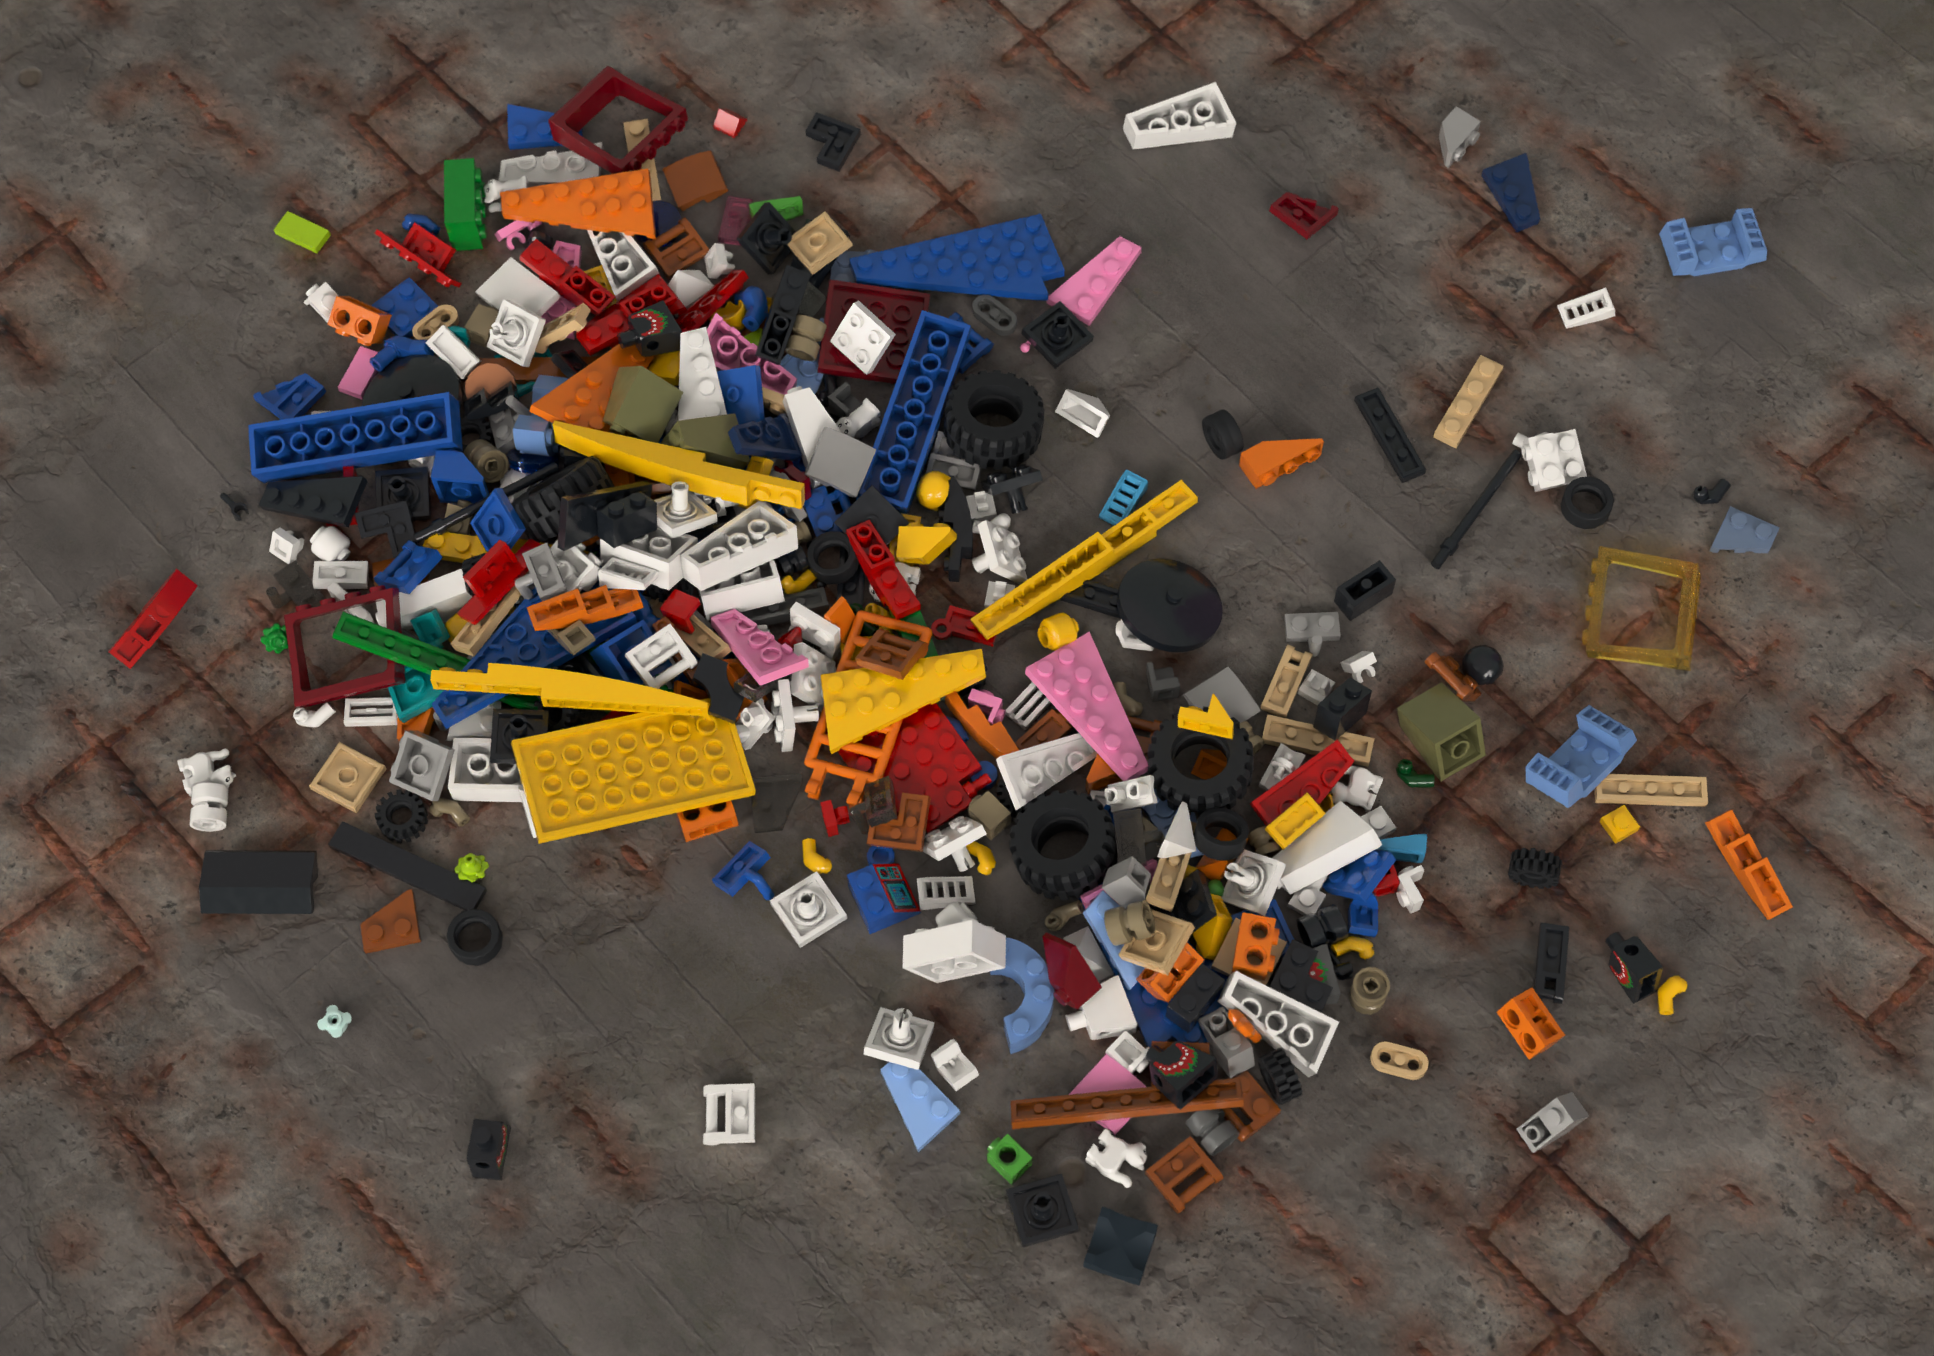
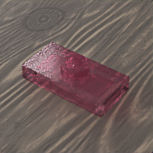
[718,196,753,246]

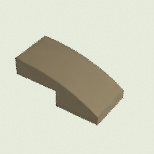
[548,619,596,655]

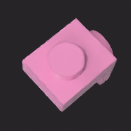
[968,688,1006,725]

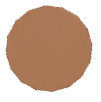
[465,363,517,400]

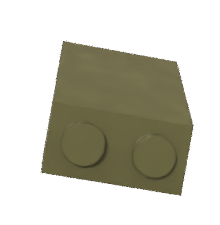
[603,366,684,443]
[660,413,750,470]
[1397,682,1486,781]

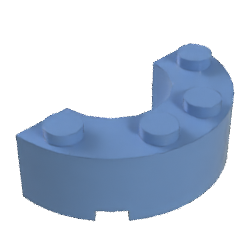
[513,375,568,457]
[990,937,1054,1054]

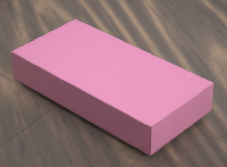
[338,346,378,400]

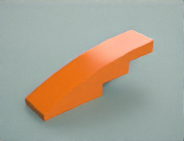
[526,585,644,631]
[945,691,1019,759]
[1705,810,1793,920]

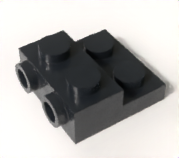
[1149,869,1217,933]

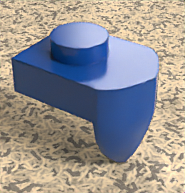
[1348,893,1378,937]

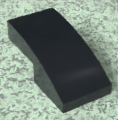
[463,381,520,420]

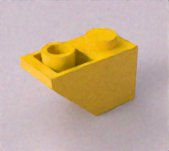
[896,523,957,564]
[1192,894,1233,960]

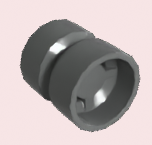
[1186,1109,1240,1156]

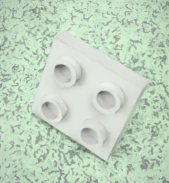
[486,299,546,367]
[830,301,896,375]
[654,481,717,538]
[972,520,1028,584]
[783,642,836,712]
[771,679,819,752]
[923,816,987,872]
[1222,850,1286,916]
[770,871,847,948]
[864,1007,935,1070]

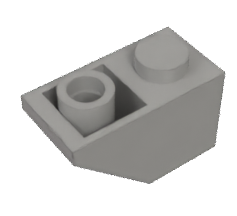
[1439,106,1481,168]
[1102,856,1151,909]
[1198,1007,1255,1079]
[1516,1092,1589,1153]

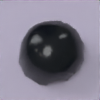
[1462,645,1504,685]

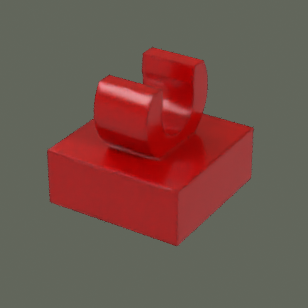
[820,800,850,837]

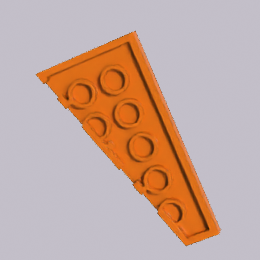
[500,168,656,239]
[529,344,656,432]

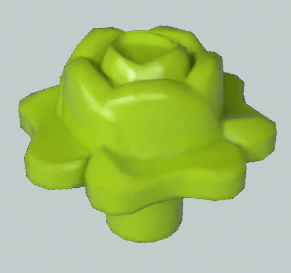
[454,853,489,882]

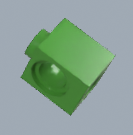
[987,1134,1032,1185]

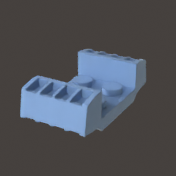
[1659,208,1767,276]
[1526,705,1637,808]

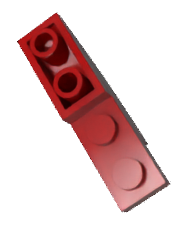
[520,239,615,316]
[576,280,677,356]
[846,520,921,620]
[108,569,198,669]

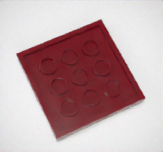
[817,280,930,384]

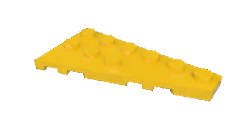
[821,649,986,754]

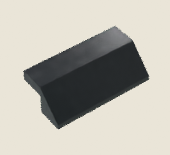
[199,850,318,914]

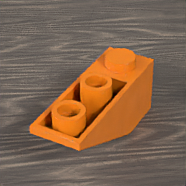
[1239,438,1324,489]

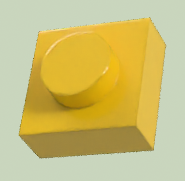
[1599,805,1640,844]

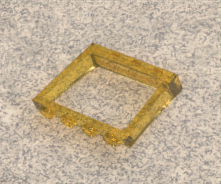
[1582,546,1701,671]

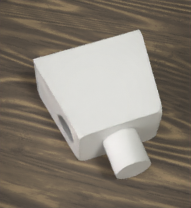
[1066,975,1137,1040]

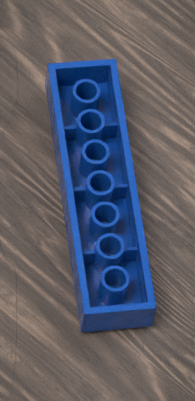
[857,310,971,515]
[248,392,463,483]

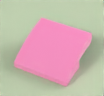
[1069,1054,1147,1135]

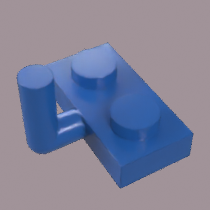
[712,841,774,900]

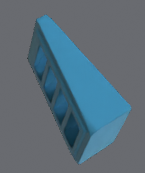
[1099,470,1148,526]
[1377,834,1427,863]

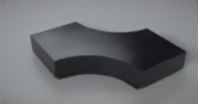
[692,653,744,724]

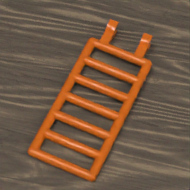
[804,610,933,812]

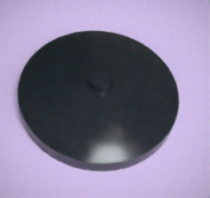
[362,354,463,409]
[1117,559,1223,652]

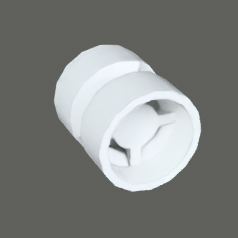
[190,783,229,832]

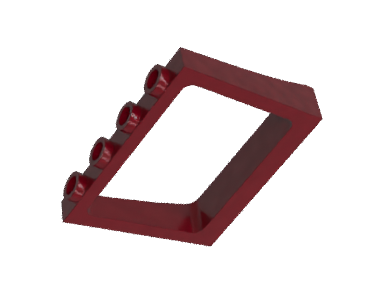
[548,66,688,174]
[284,585,405,708]

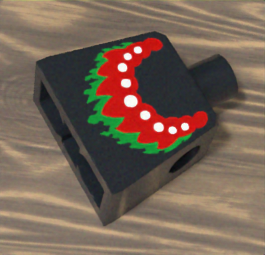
[617,301,682,357]
[1605,932,1663,1004]
[1146,1041,1218,1110]
[467,1119,511,1181]

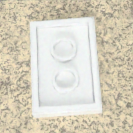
[475,257,561,317]

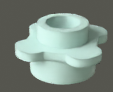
[317,1005,352,1038]

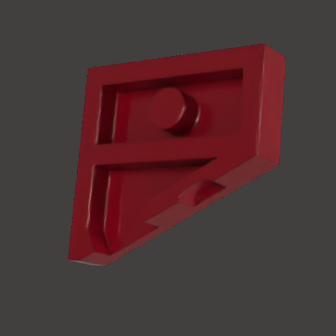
[1269,192,1339,240]

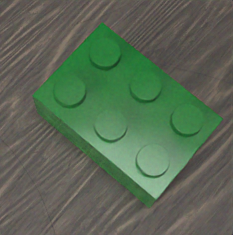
[444,158,487,251]

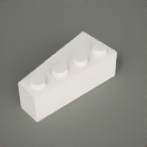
[1123,82,1236,149]
[587,230,659,301]
[680,500,798,591]
[1218,971,1339,1077]

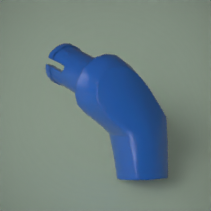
[734,286,768,332]
[370,336,434,372]

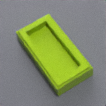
[274,211,331,254]

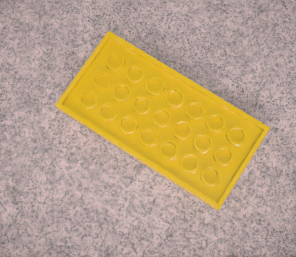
[511,698,756,844]

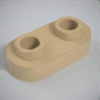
[412,304,459,340]
[1370,1042,1429,1080]

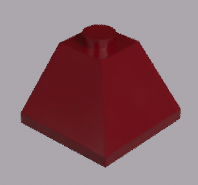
[1042,932,1102,1010]

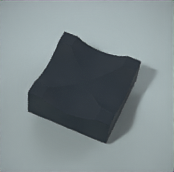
[1083,1206,1158,1286]

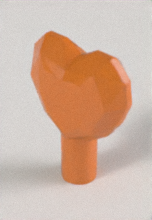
[1228,1009,1262,1043]

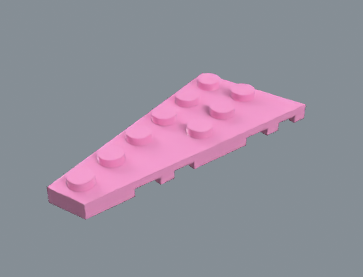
[1025,631,1148,781]

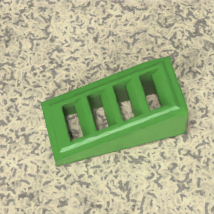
[749,196,804,221]

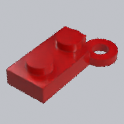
[931,605,997,647]

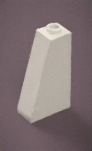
[783,386,842,489]
[375,569,473,631]
[1272,800,1382,895]

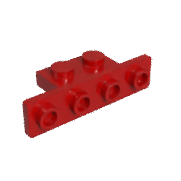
[375,222,462,288]
[458,539,542,625]

